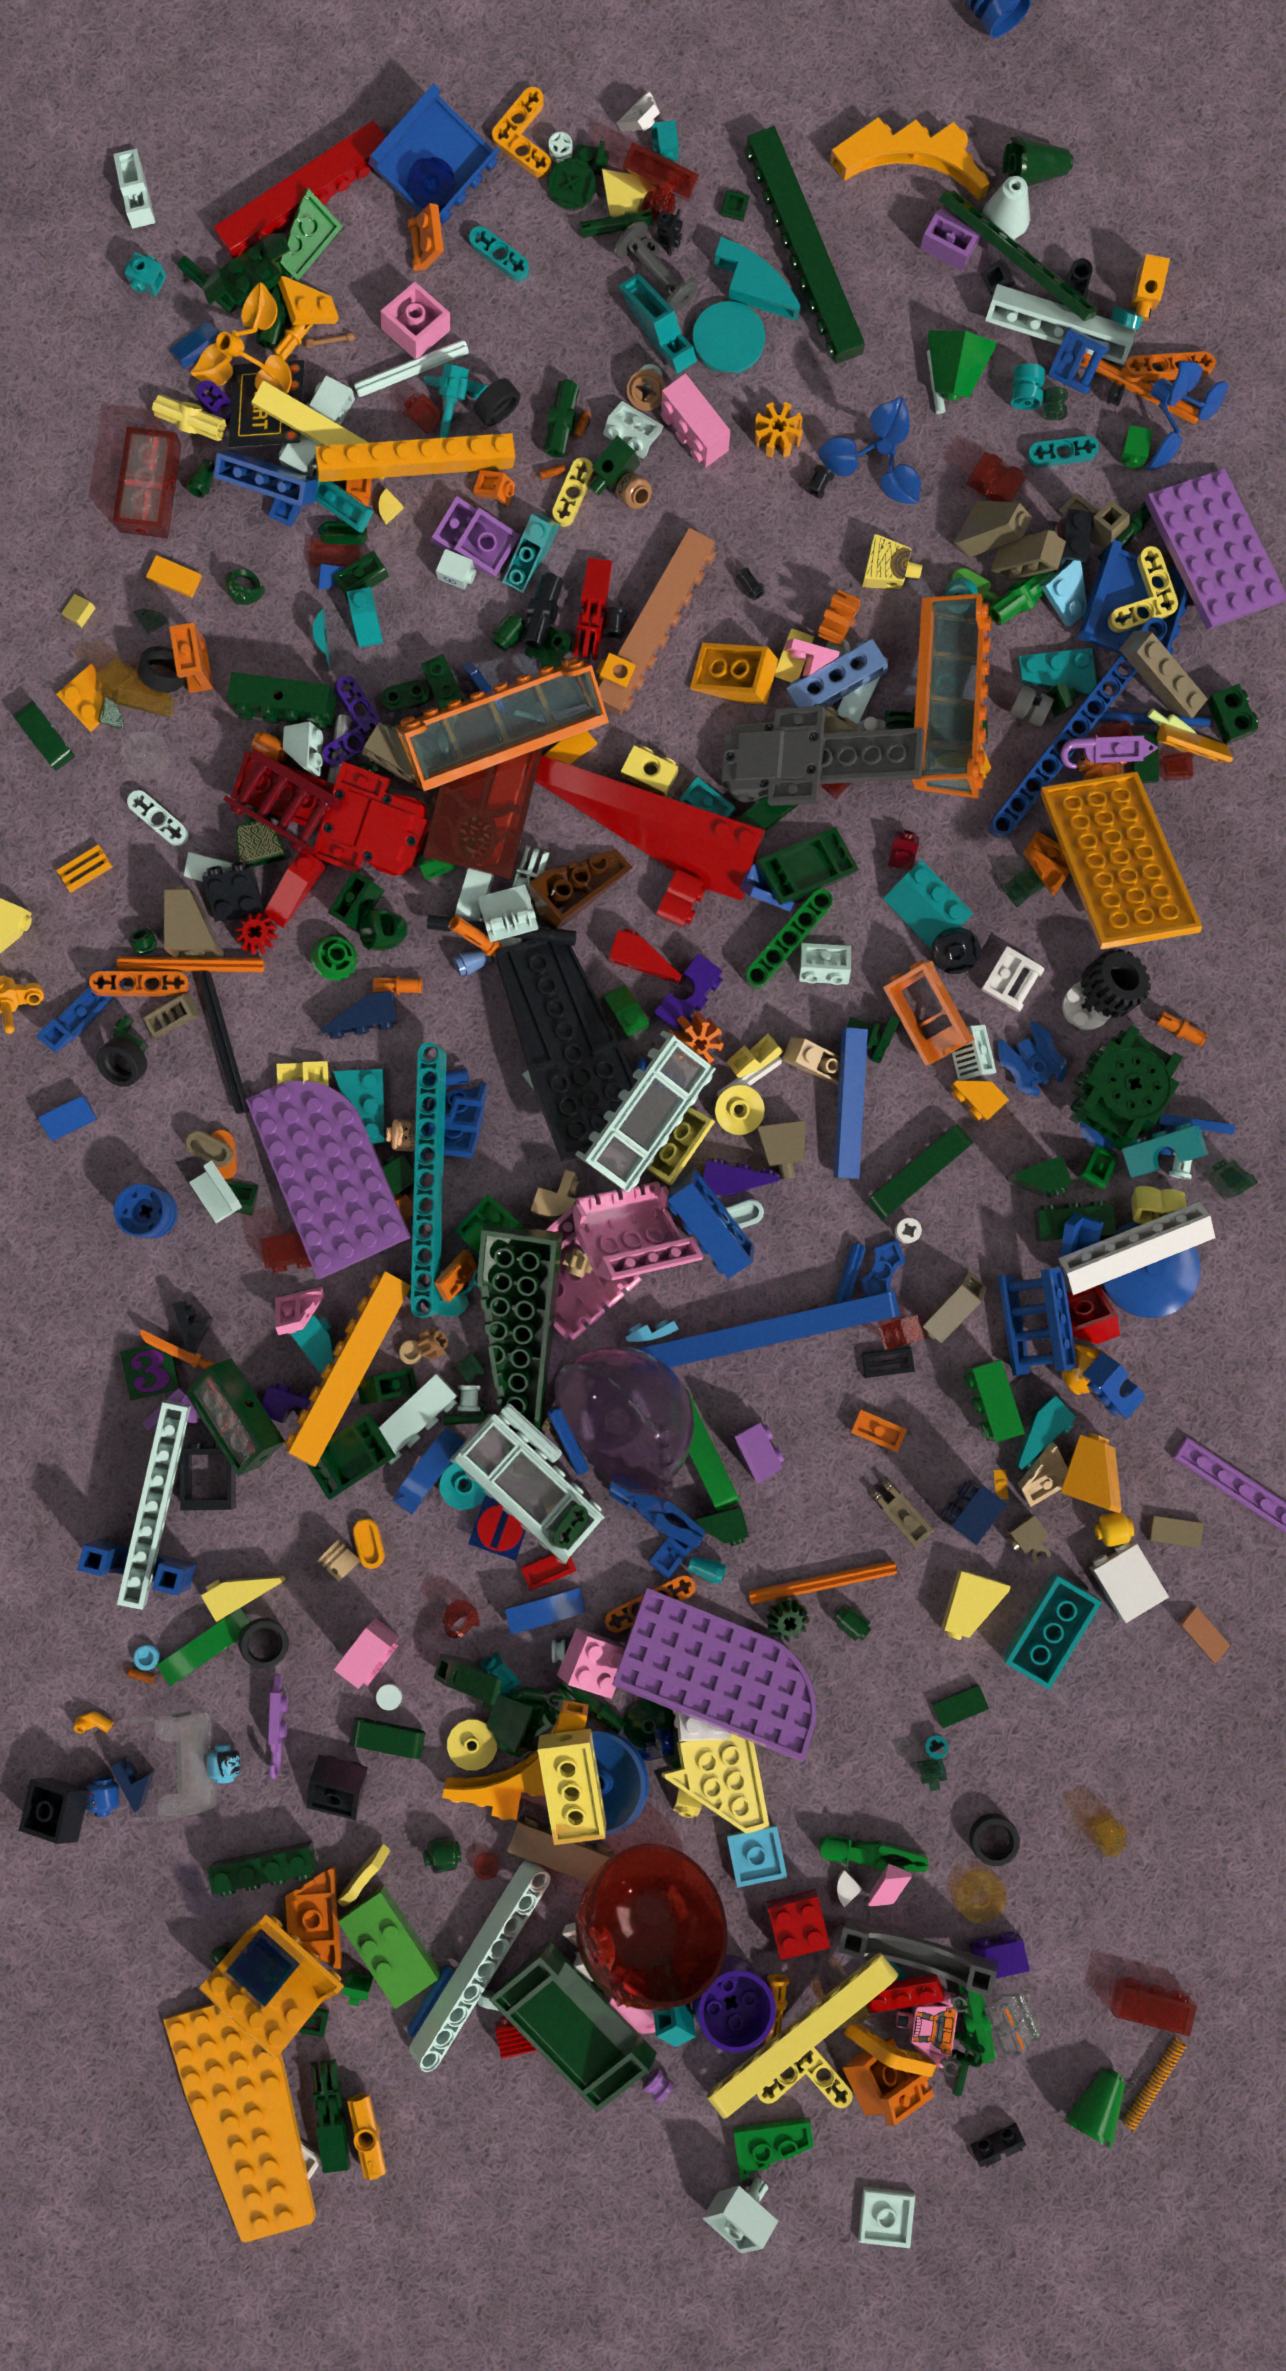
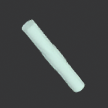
[927,350,945,414]

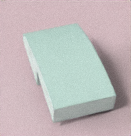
[184,852,234,882]

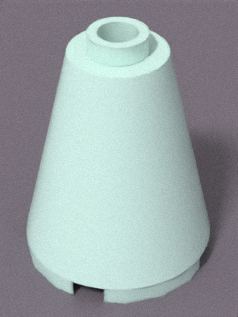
[982,176,1030,240]

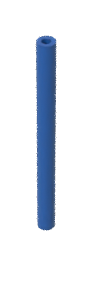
[1089,711,1211,727]

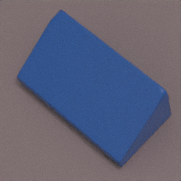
[169,321,220,369]
[38,1096,97,1141]

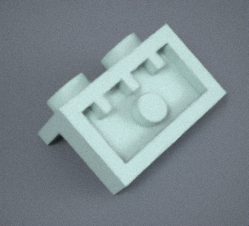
[603,401,663,459]
[799,943,851,985]

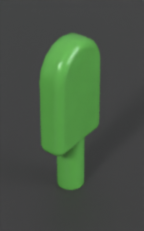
[951,567,1001,603]

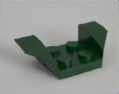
[203,233,290,307]

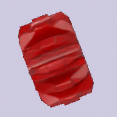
[235,913,278,955]

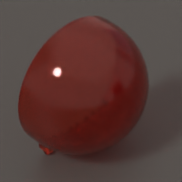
[574,1843,728,2011]

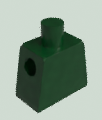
[588,435,641,496]

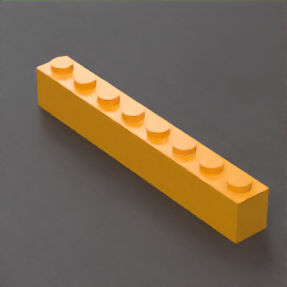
[315,433,515,482]
[284,1271,411,1467]

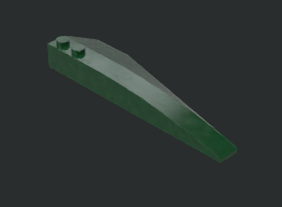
[477,1228,563,1481]

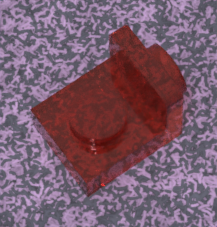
[402,393,443,434]

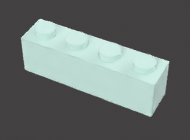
[279,376,355,476]
[379,1374,459,1466]

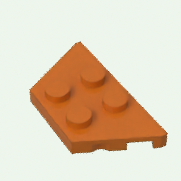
[285,1866,342,1969]

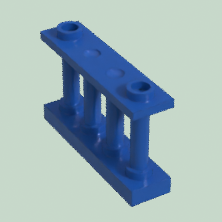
[998,1267,1078,1376]

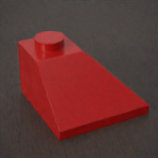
[1067,1285,1120,1344]

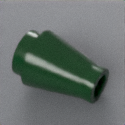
[186,459,215,498]

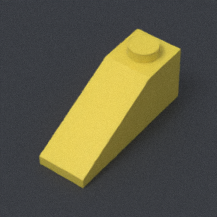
[0,898,32,953]
[201,1575,286,1622]

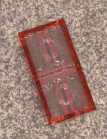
[113,426,182,538]

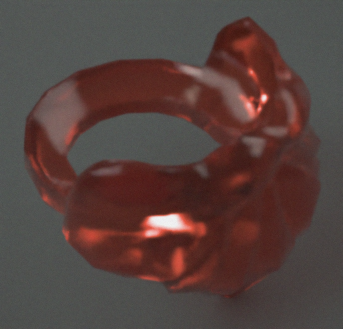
[442,1600,480,1638]

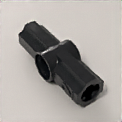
[521,572,563,650]

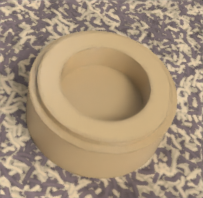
[399,1339,423,1365]

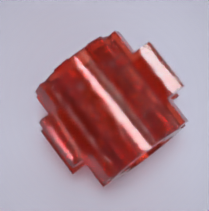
[645,187,676,220]

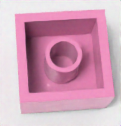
[380,282,450,360]
[557,1628,625,1699]

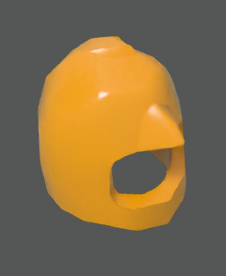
[1061,1344,1111,1395]

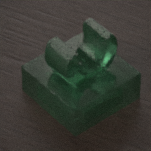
[916,1759,947,1791]

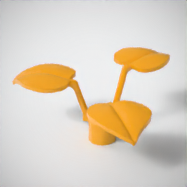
[190,282,292,394]

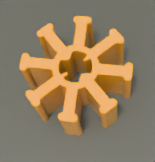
[754,402,803,458]

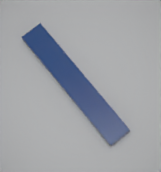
[834,1027,868,1179]

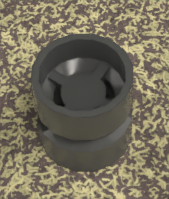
[1009,685,1054,728]

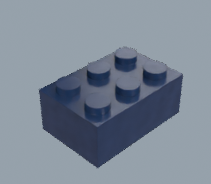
[941,1480,1007,1546]

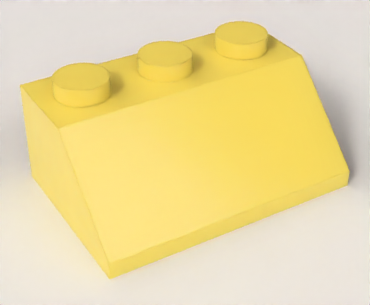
[646,1107,715,1185]

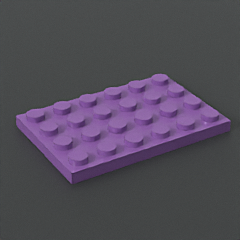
[1144,468,1286,630]

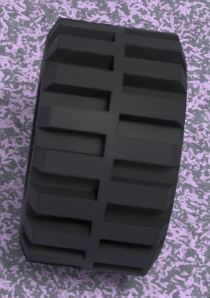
[1081,948,1151,1018]

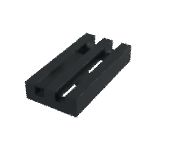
[861,1347,915,1378]

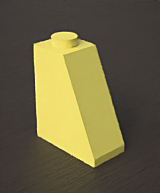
[941,1569,1011,1640]

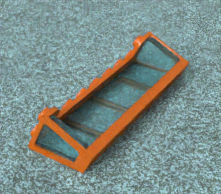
[911,594,992,798]
[395,657,609,791]

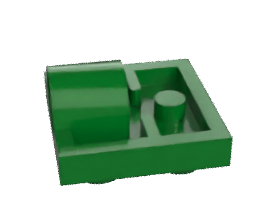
[455,1194,523,1253]

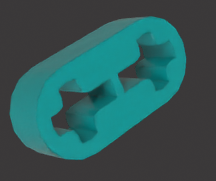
[1110,305,1144,330]

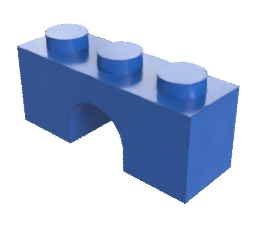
[1082,1352,1146,1420]

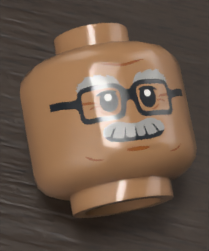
[616,472,652,509]

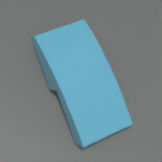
[625,1319,678,1342]

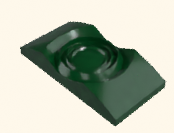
[756,827,859,905]
[307,1413,396,1500]

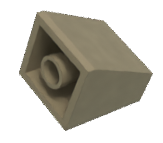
[164,886,224,958]

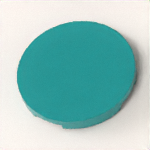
[693,301,765,374]

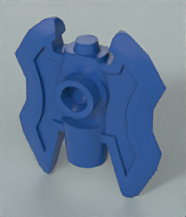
[997,1021,1067,1096]

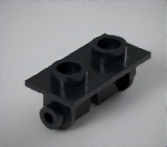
[657,209,683,256]
[970,2123,1027,2168]

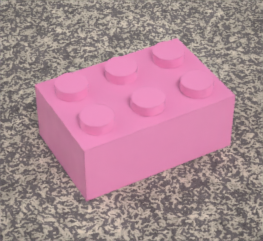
[661,373,730,468]
[334,1618,399,1689]

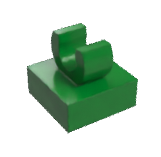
[342,1970,374,2007]

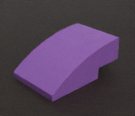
[429,496,520,577]

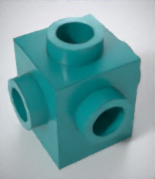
[125,252,167,297]

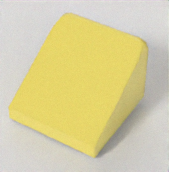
[61,594,95,628]

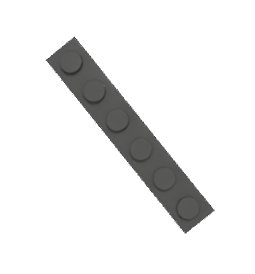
[838,1917,999,1997]

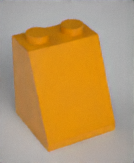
[1061,1432,1122,1514]

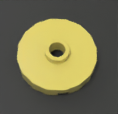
[447,1718,498,1771]

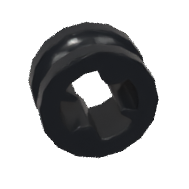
[1106,381,1126,406]

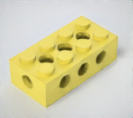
[538,1729,606,1845]

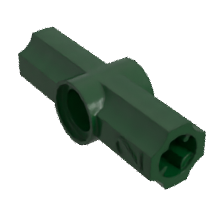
[255,271,295,350]
[544,379,579,458]

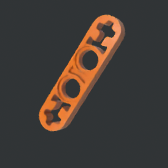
[1122,351,1216,382]
[89,971,189,996]
[605,1574,696,1633]

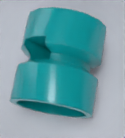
[1010,363,1045,410]

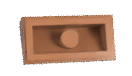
[1177,1606,1230,1664]

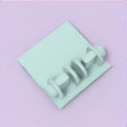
[477,884,538,942]

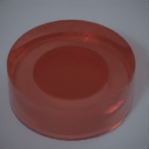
[473,1852,499,1880]

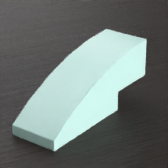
[113,148,156,229]

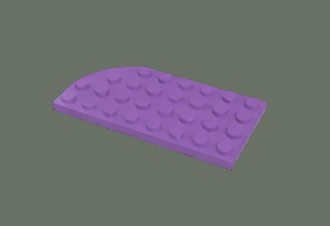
[245,1081,411,1280]
[612,1588,817,1762]

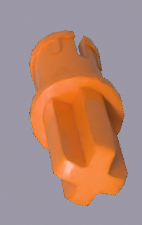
[372,975,422,995]

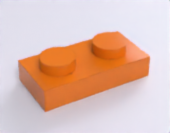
[850,1409,907,1453]

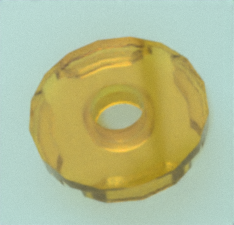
[955,1870,1007,1924]

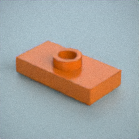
[434,1249,478,1302]

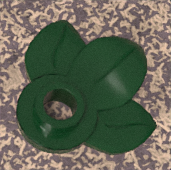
[525,626,572,668]

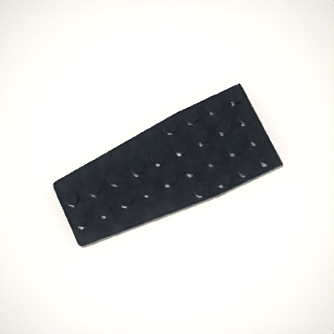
[495,940,655,1162]

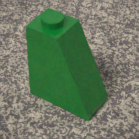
[928,330,996,402]

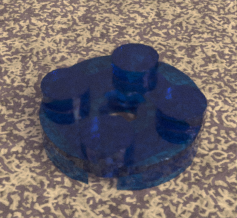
[407,157,456,210]

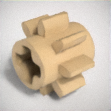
[562,1248,592,1278]

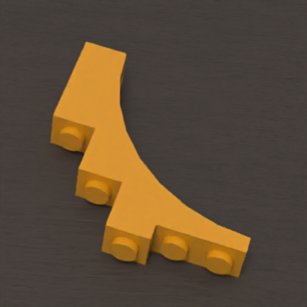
[830,117,990,201]
[442,1700,588,1820]

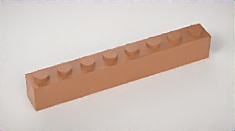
[594,527,717,716]

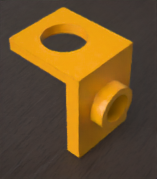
[596,653,636,688]

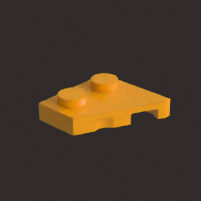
[278,276,339,325]
[56,663,109,732]

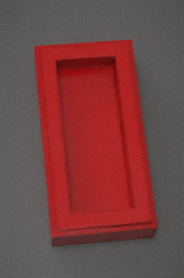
[520,1553,577,1591]

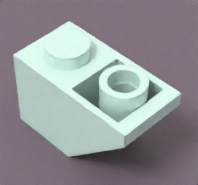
[283,721,324,777]

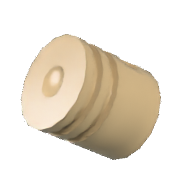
[318,1539,360,1582]

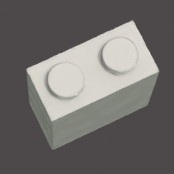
[1089,1542,1169,1623]

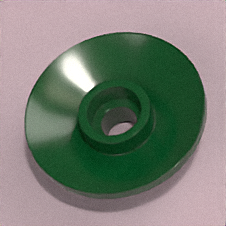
[624,1698,674,1750]

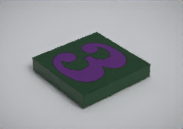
[120,1340,181,1401]

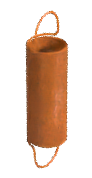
[573,406,591,443]
[533,463,572,480]
[121,1666,163,1685]

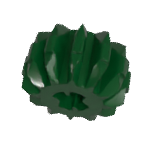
[765,1596,809,1642]

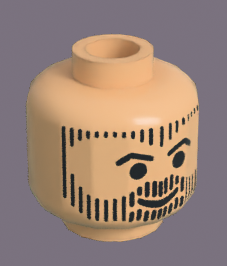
[385,1119,416,1152]

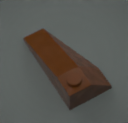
[528,849,633,929]

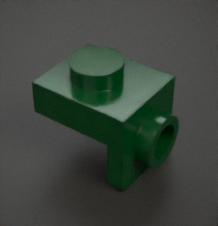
[113,1015,149,1053]

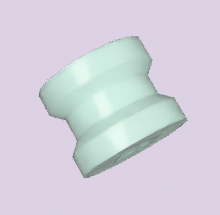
[549,132,573,164]

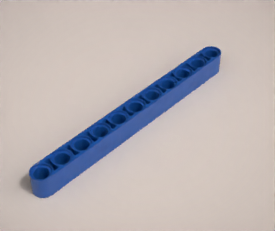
[988,617,1167,838]
[628,1291,900,1376]

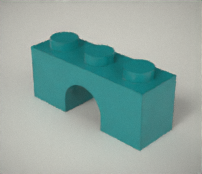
[1122,1123,1209,1178]

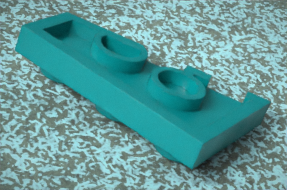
[1018,648,1097,695]

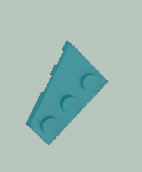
[333,1069,386,1144]

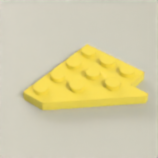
[661,1733,770,1834]

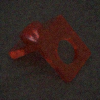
[878,1314,926,1351]

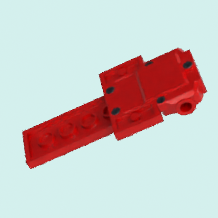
[230,751,431,876]

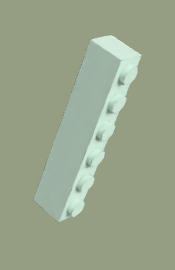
[985,284,1136,365]

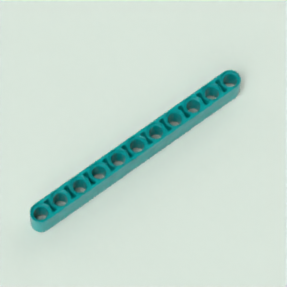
[411,1042,447,1318]

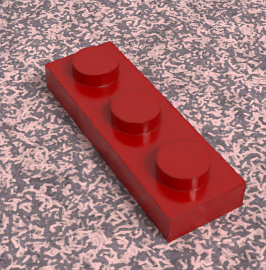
[867,1974,945,2013]

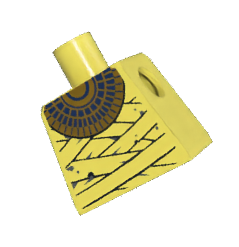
[862,534,923,589]

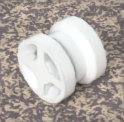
[895,1218,922,1244]

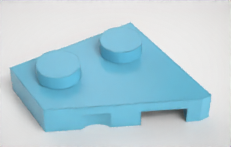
[1041,560,1087,627]

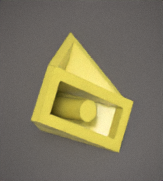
[602,169,656,216]

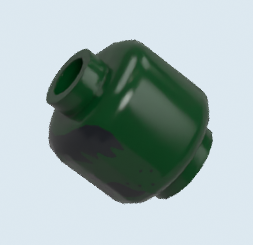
[423,1836,462,1874]

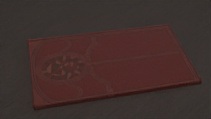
[423,701,547,880]

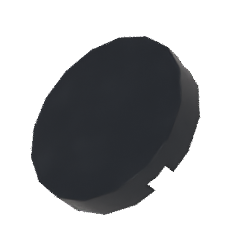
[931,927,981,974]

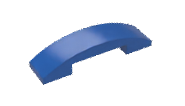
[36,966,125,1053]

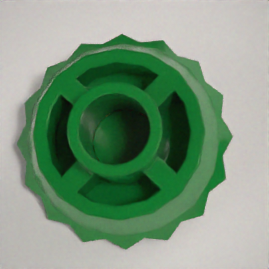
[310,934,358,981]

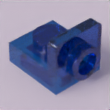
[638,1729,674,1761]

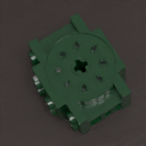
[1069,1025,1183,1151]

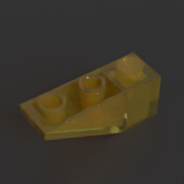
[95,658,174,718]

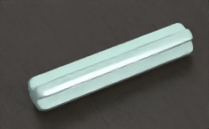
[500,1404,562,1463]

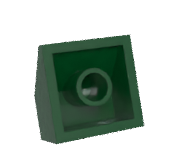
[1006,1155,1073,1198]

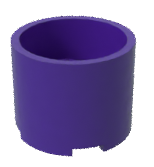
[688,1955,776,2053]

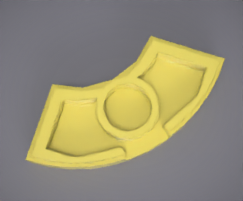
[337,1844,390,1907]

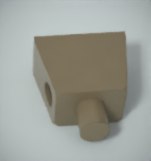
[757,1121,806,1180]

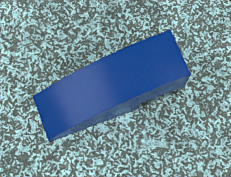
[505,1587,586,1634]

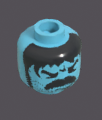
[206,1744,240,1783]

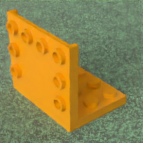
[198,1914,344,2059]

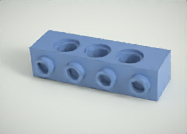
[787,639,888,708]

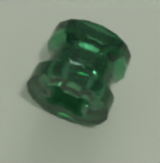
[455,1352,486,1383]

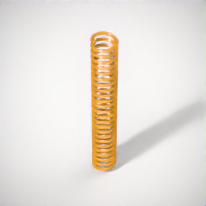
[1122,2037,1187,2133]

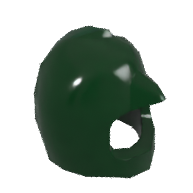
[359,909,408,951]

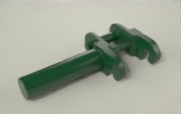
[443,1402,498,1434]
[949,2031,985,2097]

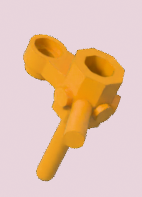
[0,975,44,1034]

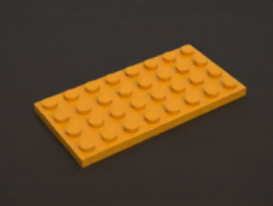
[1040,772,1202,949]

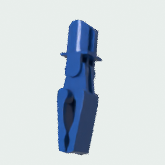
[609,1475,705,1549]

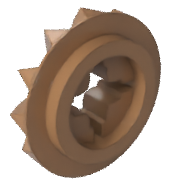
[627,369,666,411]

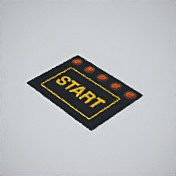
[229,360,305,448]

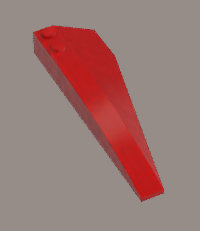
[526,752,766,901]

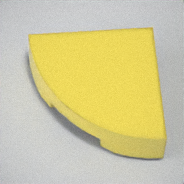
[379,488,404,524]

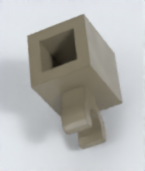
[1007,1513,1051,1565]

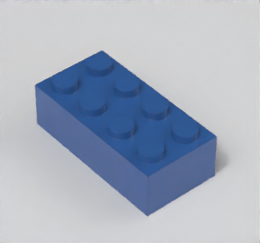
[667,1168,755,1279]

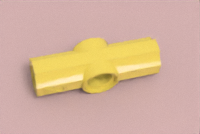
[152,394,227,441]

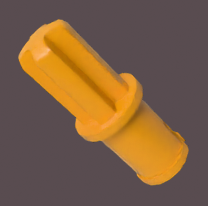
[274,324,313,360]

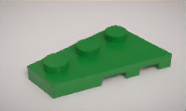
[278,188,343,281]
[733,2117,814,2182]

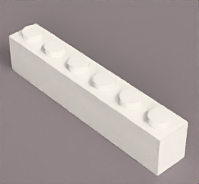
[1058,1201,1215,1295]

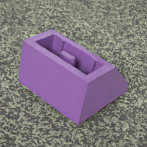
[920,206,982,272]

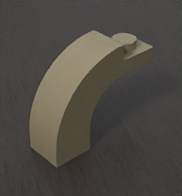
[1059,493,1130,547]

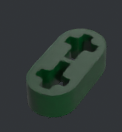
[548,1504,588,1549]

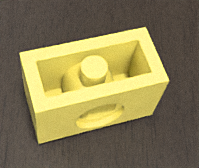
[621,745,678,796]

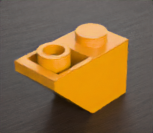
[950,1080,1009,1122]

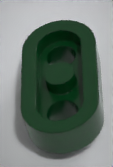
[381,680,430,712]

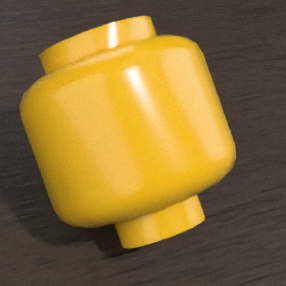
[1094,1512,1134,1547]

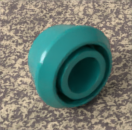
[944,577,978,612]

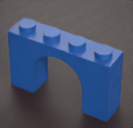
[77,1539,197,1595]

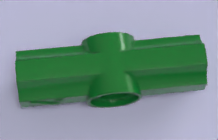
[988,571,1055,625]
[958,1984,997,2064]

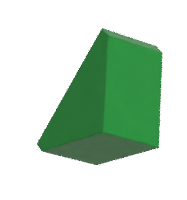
[1076,1144,1118,1190]

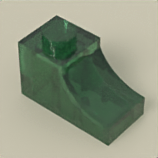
[1207,1159,1258,1199]

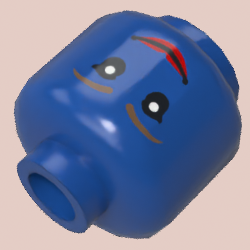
[85,1777,119,1817]

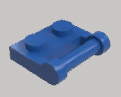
[1047,327,1109,394]

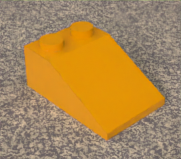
[690,643,779,705]

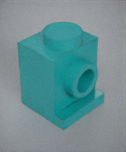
[651,120,679,164]

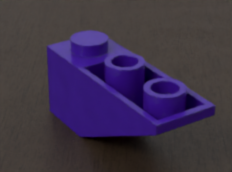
[703,1158,780,1197]

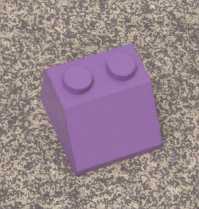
[733,1422,784,1483]

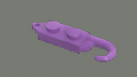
[1060,735,1158,769]
[268,1674,288,1779]

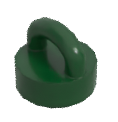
[129,928,157,955]

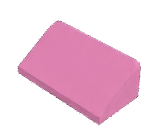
[868,1864,912,1906]

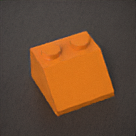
[843,2037,911,2116]

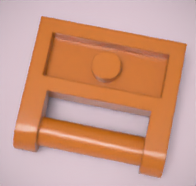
[407,203,444,271]

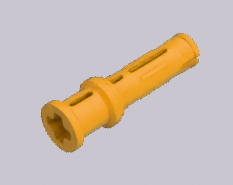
[764,1974,790,2045]

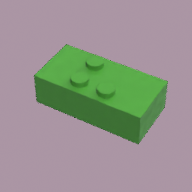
[338,1885,441,2009]

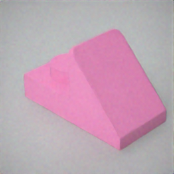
[784,639,840,677]

